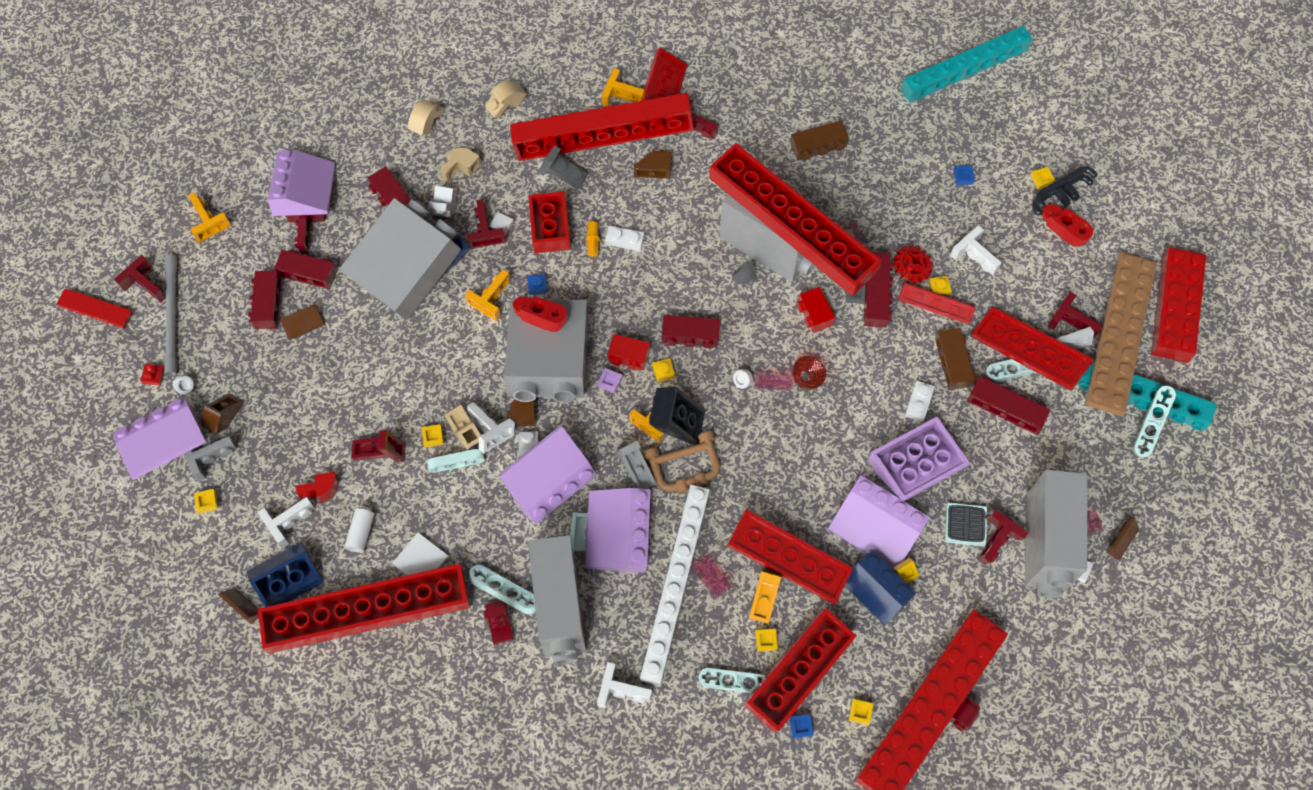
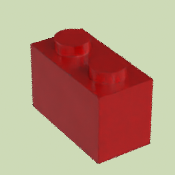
[796,287,835,333]
[607,334,650,370]

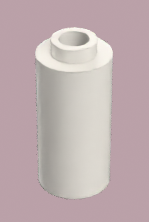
[344,506,375,553]

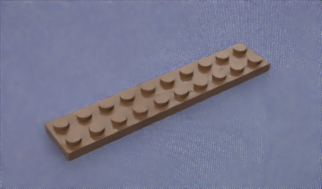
[1084,252,1157,417]

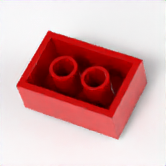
[528,191,571,254]

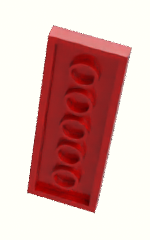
[972,307,1093,391]
[726,509,853,605]

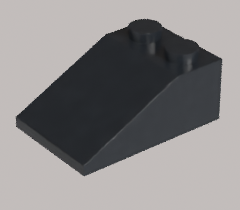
[649,387,705,445]

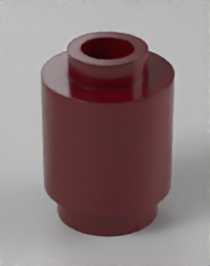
[951,699,981,732]

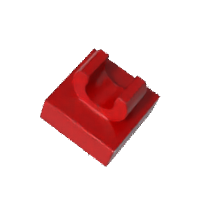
[140,364,164,386]

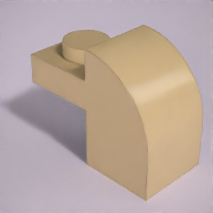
[485,81,527,118]
[407,99,445,136]
[440,148,481,183]
[443,404,481,449]

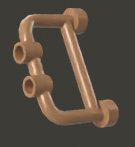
[643,431,720,494]

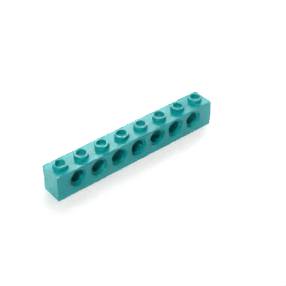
[901,26,1033,103]
[1077,360,1217,431]

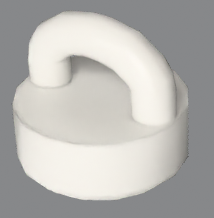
[733,369,754,389]
[173,375,194,395]

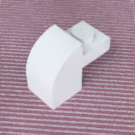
[428,185,457,218]

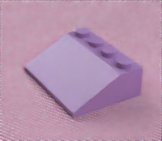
[268,150,336,216]
[113,396,206,480]
[868,417,970,502]
[499,425,596,525]
[828,476,930,570]
[585,488,651,573]

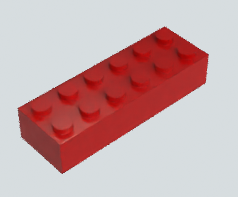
[1151,247,1206,363]
[742,608,857,732]

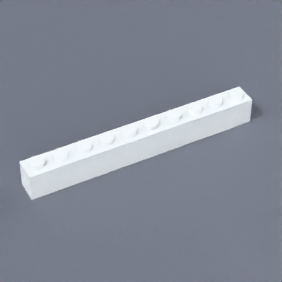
[640,485,710,687]

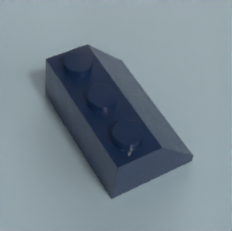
[247,542,323,607]
[845,550,916,626]

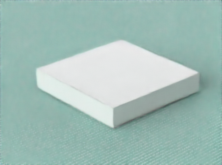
[392,533,449,575]

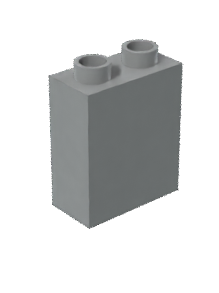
[719,194,815,282]
[339,198,461,320]
[504,299,588,403]
[1025,470,1087,598]
[528,535,586,665]

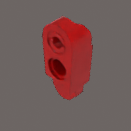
[1042,204,1094,247]
[512,296,568,332]

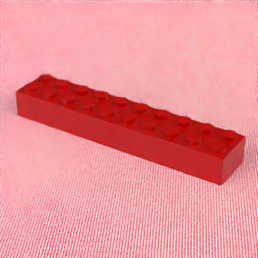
[510,93,694,161]
[709,143,882,297]
[257,563,470,654]
[855,609,1008,790]

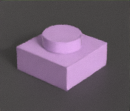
[597,368,623,394]

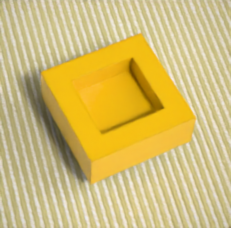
[1030,167,1056,190]
[928,276,952,296]
[652,358,675,382]
[421,424,444,448]
[194,489,218,514]
[893,558,919,584]
[755,629,778,652]
[848,699,873,726]

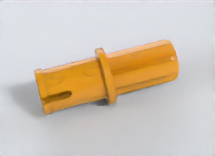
[586,221,600,258]

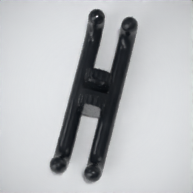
[1032,166,1098,216]

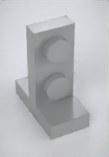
[184,436,237,482]
[616,441,656,489]

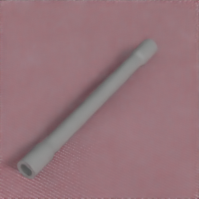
[164,254,177,376]

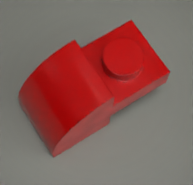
[295,472,339,503]

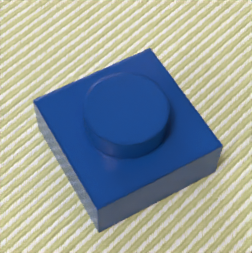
[953,165,975,186]
[527,273,548,295]
[789,714,814,739]

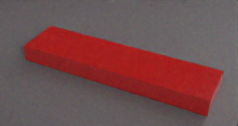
[898,283,976,325]
[56,288,133,329]

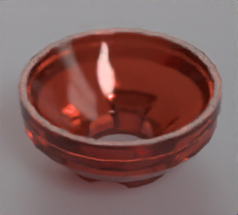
[792,356,826,390]

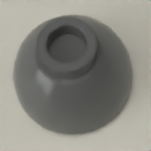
[732,261,757,286]

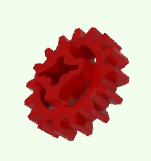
[893,245,934,285]

